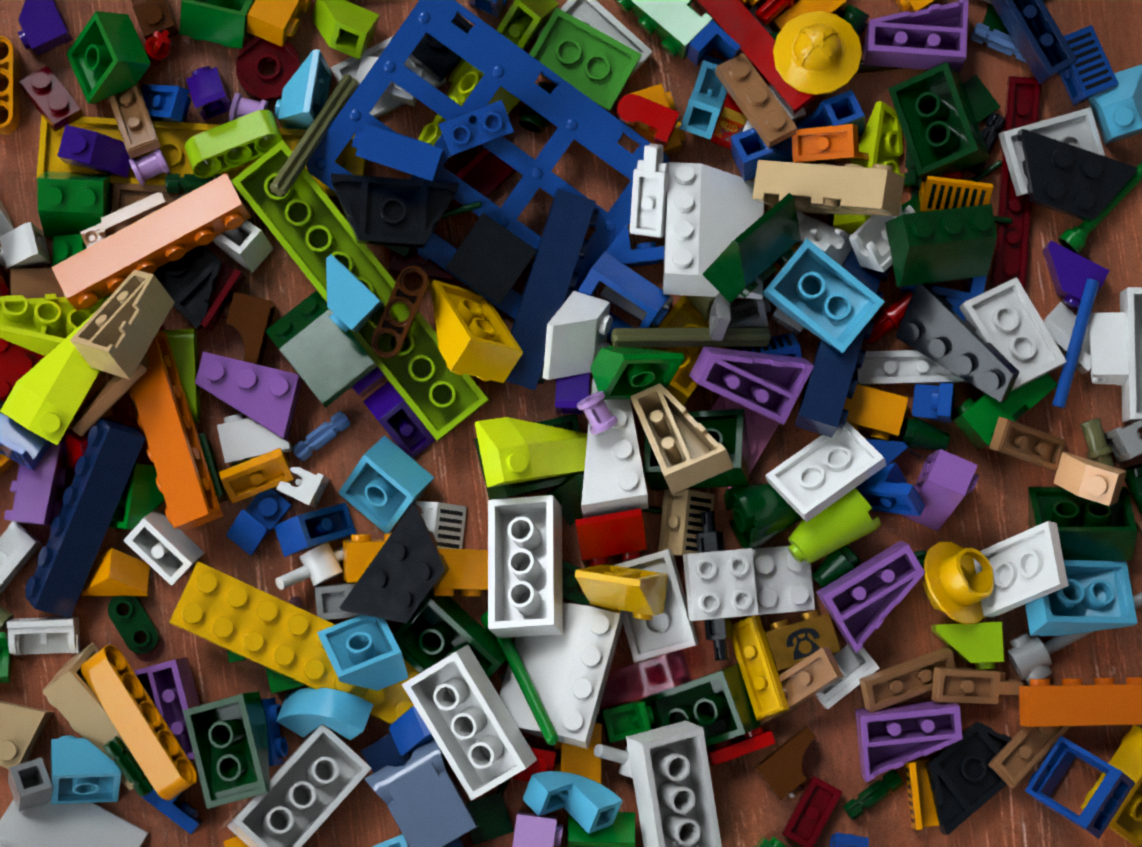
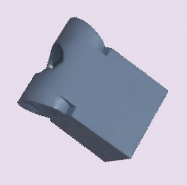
[364,739,479,847]

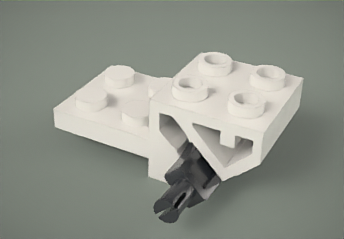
[683,511,815,661]

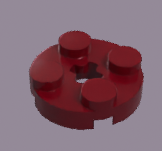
[236,37,301,102]

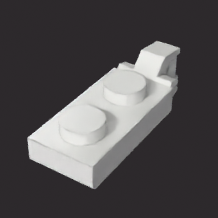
[630,143,669,238]

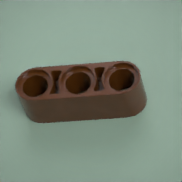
[371,266,430,359]

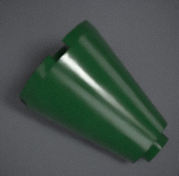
[724,483,803,550]

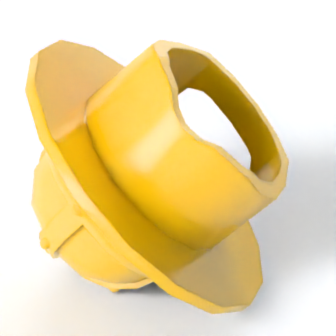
[773,11,862,95]
[922,542,994,625]

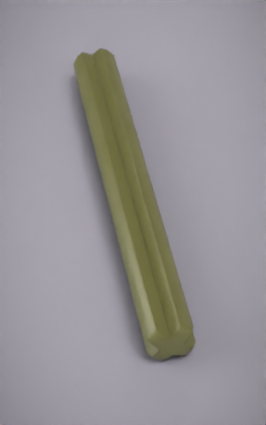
[270,74,359,197]
[611,327,771,348]

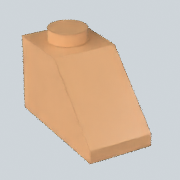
[1053,452,1127,506]

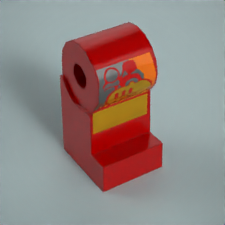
[710,93,748,150]
[617,94,680,148]

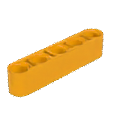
[81,645,198,801]

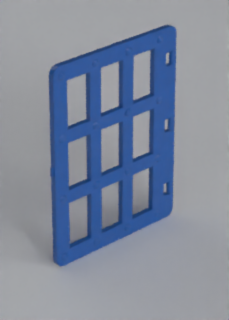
[306,0,670,320]

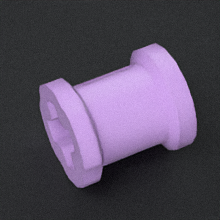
[229,92,268,121]
[129,148,171,186]
[577,391,618,435]

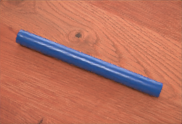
[1052,279,1100,409]

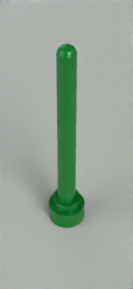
[1058,162,1142,255]
[481,611,559,745]

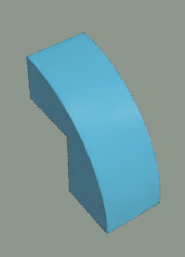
[680,55,727,140]
[276,687,373,740]
[523,771,623,834]

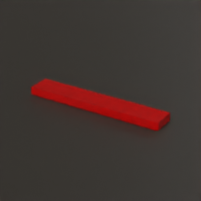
[693,0,819,114]

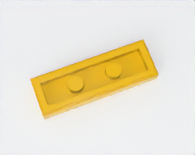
[730,615,789,721]

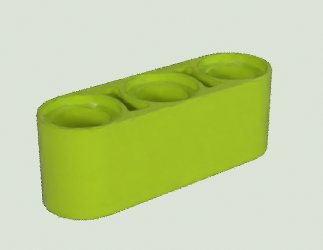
[185,110,283,178]
[162,328,201,423]

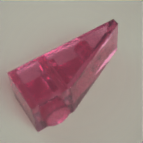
[599,650,692,709]

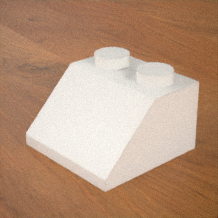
[543,291,613,380]

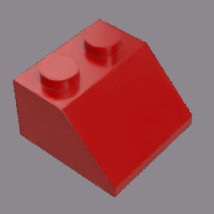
[575,508,647,566]

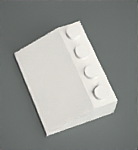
[663,162,764,299]
[499,602,623,749]
[0,779,149,847]

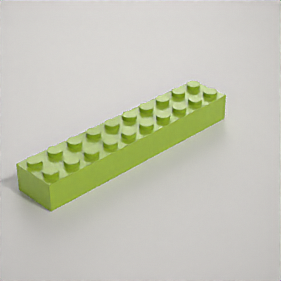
[231,140,489,441]

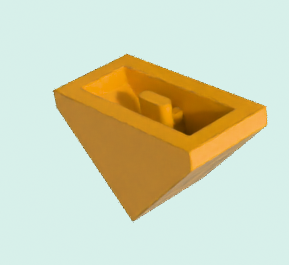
[81,548,151,596]

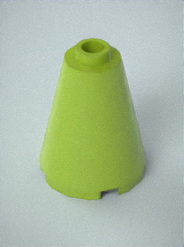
[788,488,881,564]

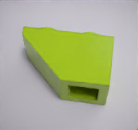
[311,0,380,59]

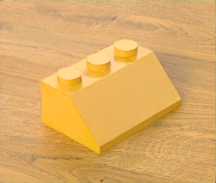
[1080,725,1142,847]

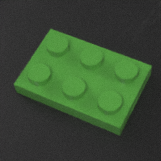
[529,7,642,113]

